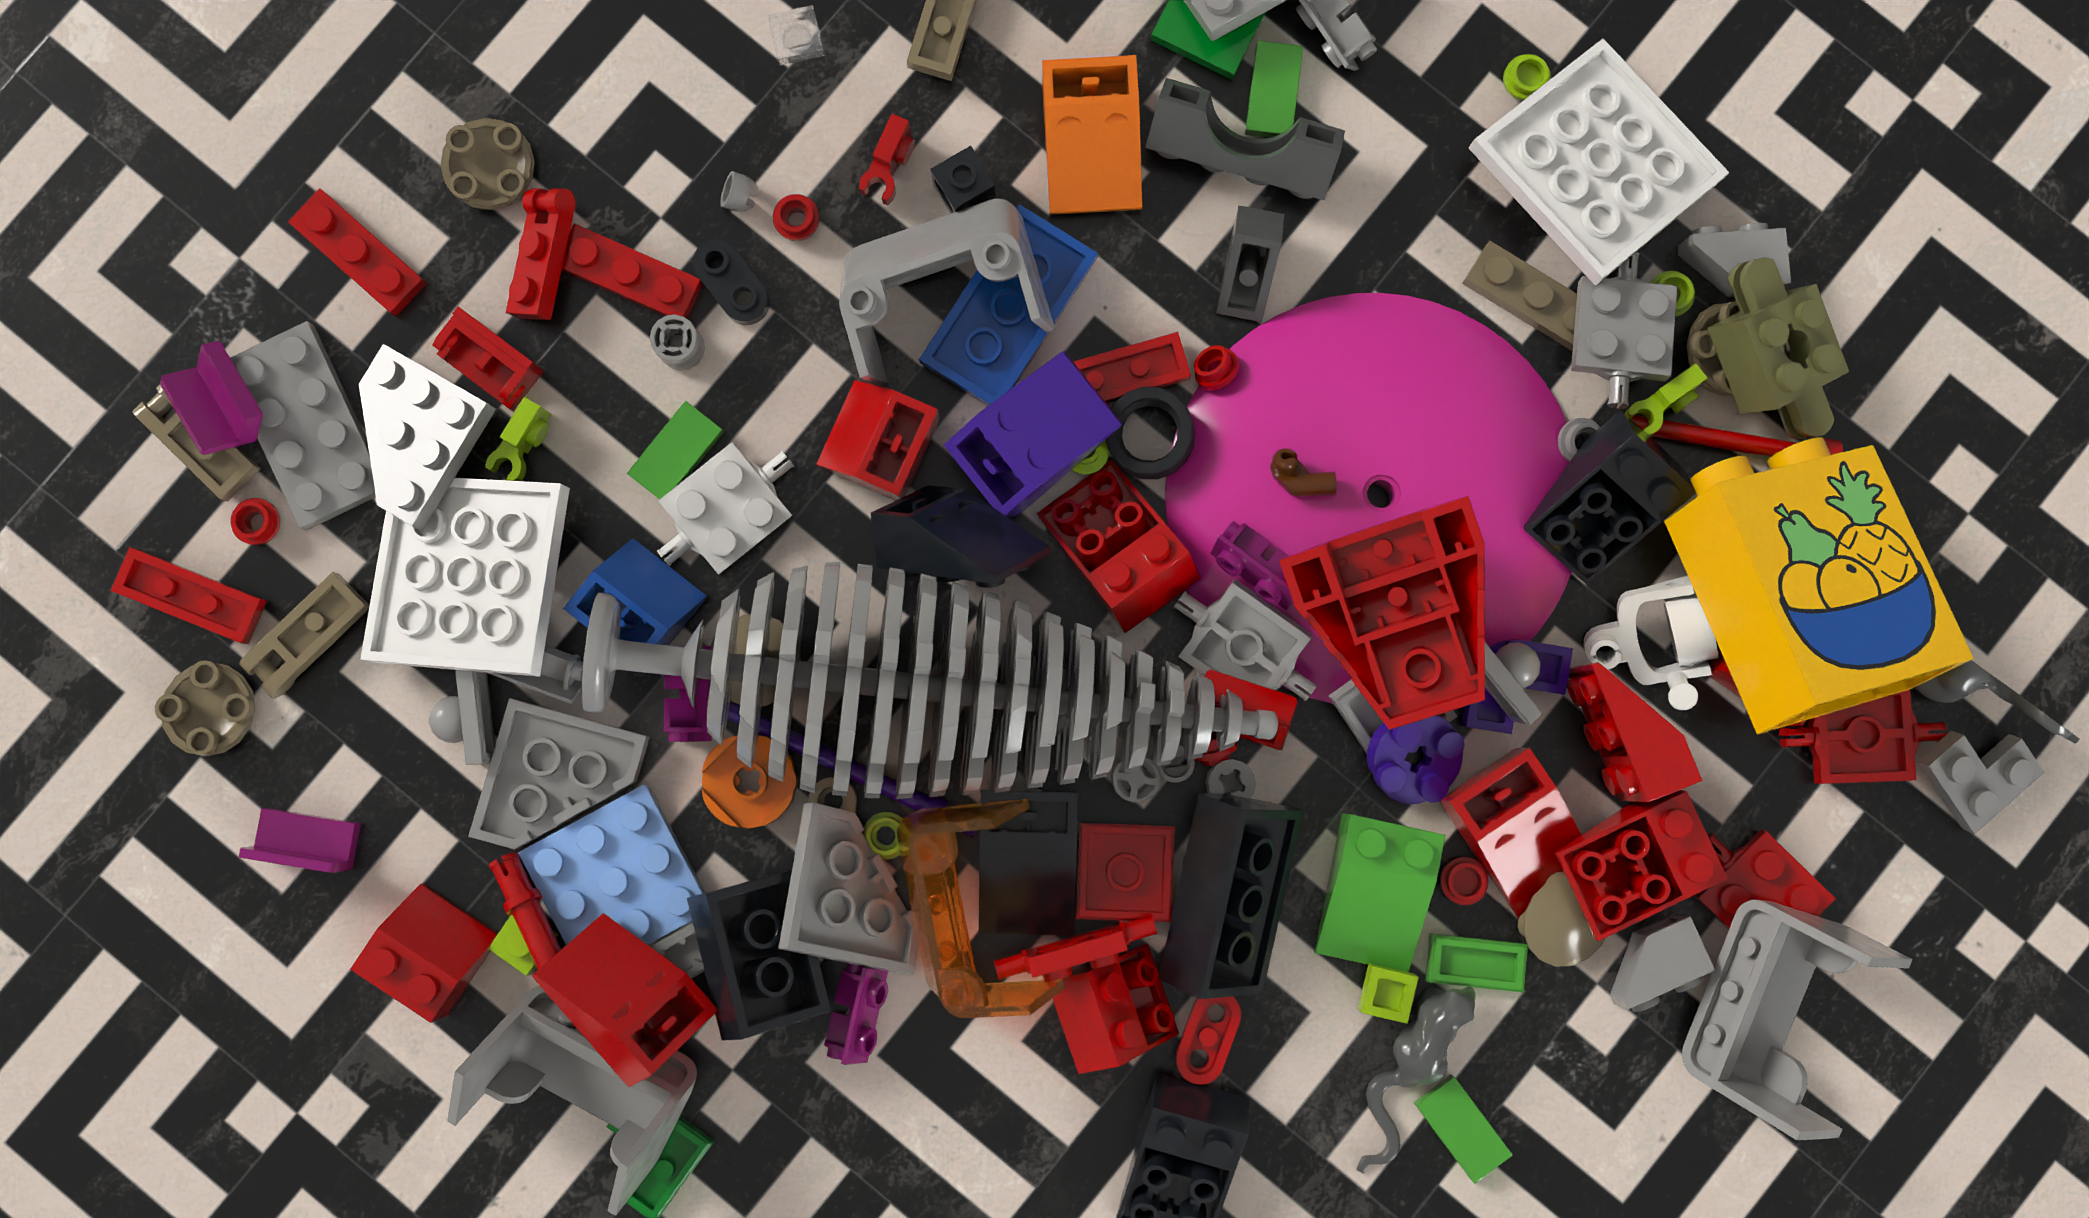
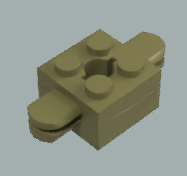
[1707,257,1849,439]

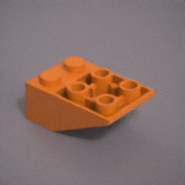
[1042,55,1142,215]

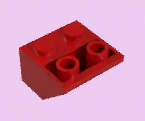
[816,380,940,501]
[1047,943,1179,1074]

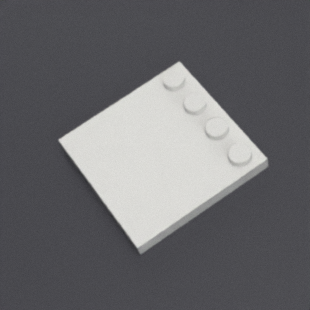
[1469,38,1729,286]
[360,478,570,677]

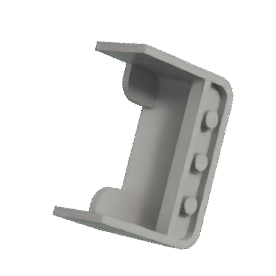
[839,199,1055,387]
[1682,900,1913,1140]
[447,986,697,1216]

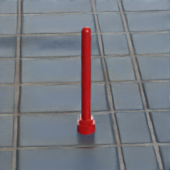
[1631,415,1843,457]

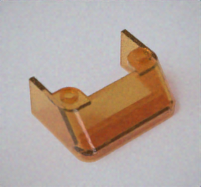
[897,799,1065,1018]

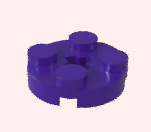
[1367,715,1465,804]

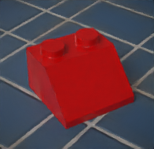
[350,883,498,1023]

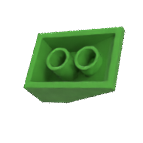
[1314,813,1446,972]

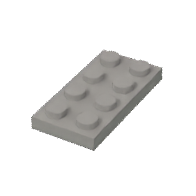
[230,321,376,530]

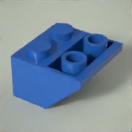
[563,538,708,645]

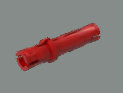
[489,852,561,970]

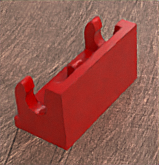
[432,306,544,411]

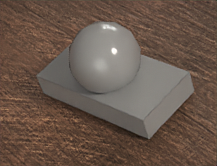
[1485,642,1543,725]
[429,670,495,765]

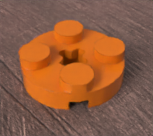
[701,735,799,829]

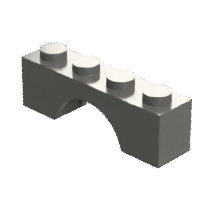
[1145,78,1345,200]

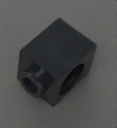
[930,145,996,214]

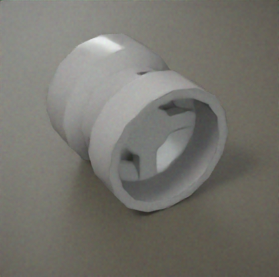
[650,314,705,371]

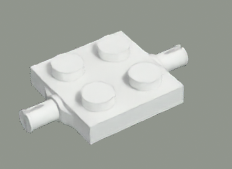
[657,442,794,575]

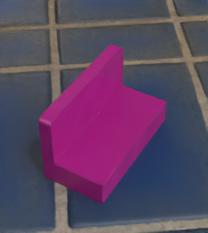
[160,340,263,455]
[239,808,361,873]

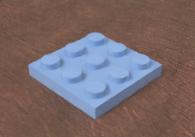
[518,784,706,945]

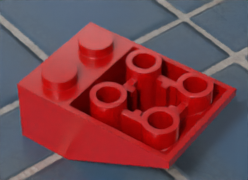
[1036,459,1201,633]
[1567,662,1703,802]
[1439,747,1581,919]
[1555,790,1728,941]
[532,913,718,1088]

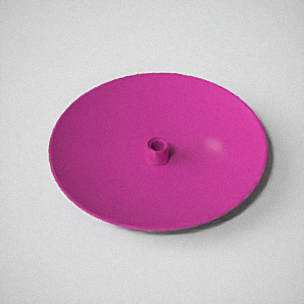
[1165,293,1572,704]

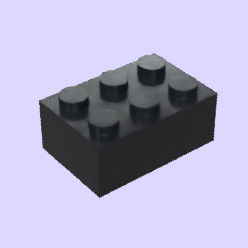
[687,870,831,1040]

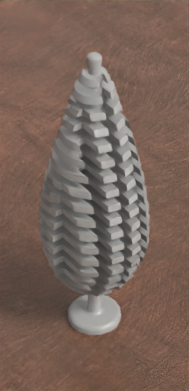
[582,562,1278,799]

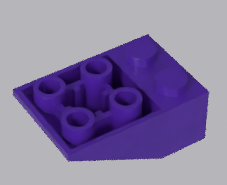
[943,351,1123,517]

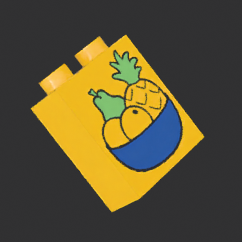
[1664,437,1974,735]

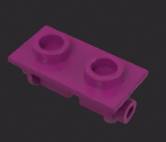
[1210,521,1293,610]
[663,646,712,742]
[824,963,888,1065]

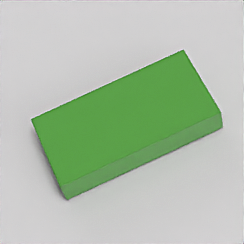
[1245,40,1303,138]
[627,400,724,499]
[1425,933,1528,993]
[1413,1074,1512,1184]

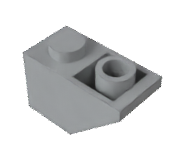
[1677,223,1791,297]
[1610,913,1715,1012]

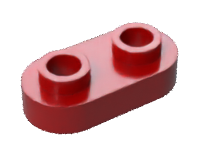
[1175,996,1241,1085]

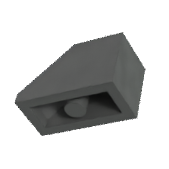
[1216,205,1284,322]

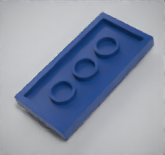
[919,204,1098,406]

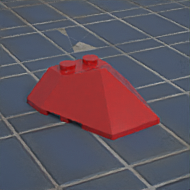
[1279,496,1485,730]

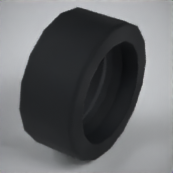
[1105,387,1195,480]

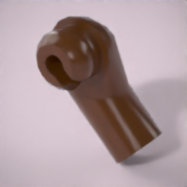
[1270,448,1336,497]

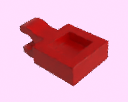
[859,114,915,206]

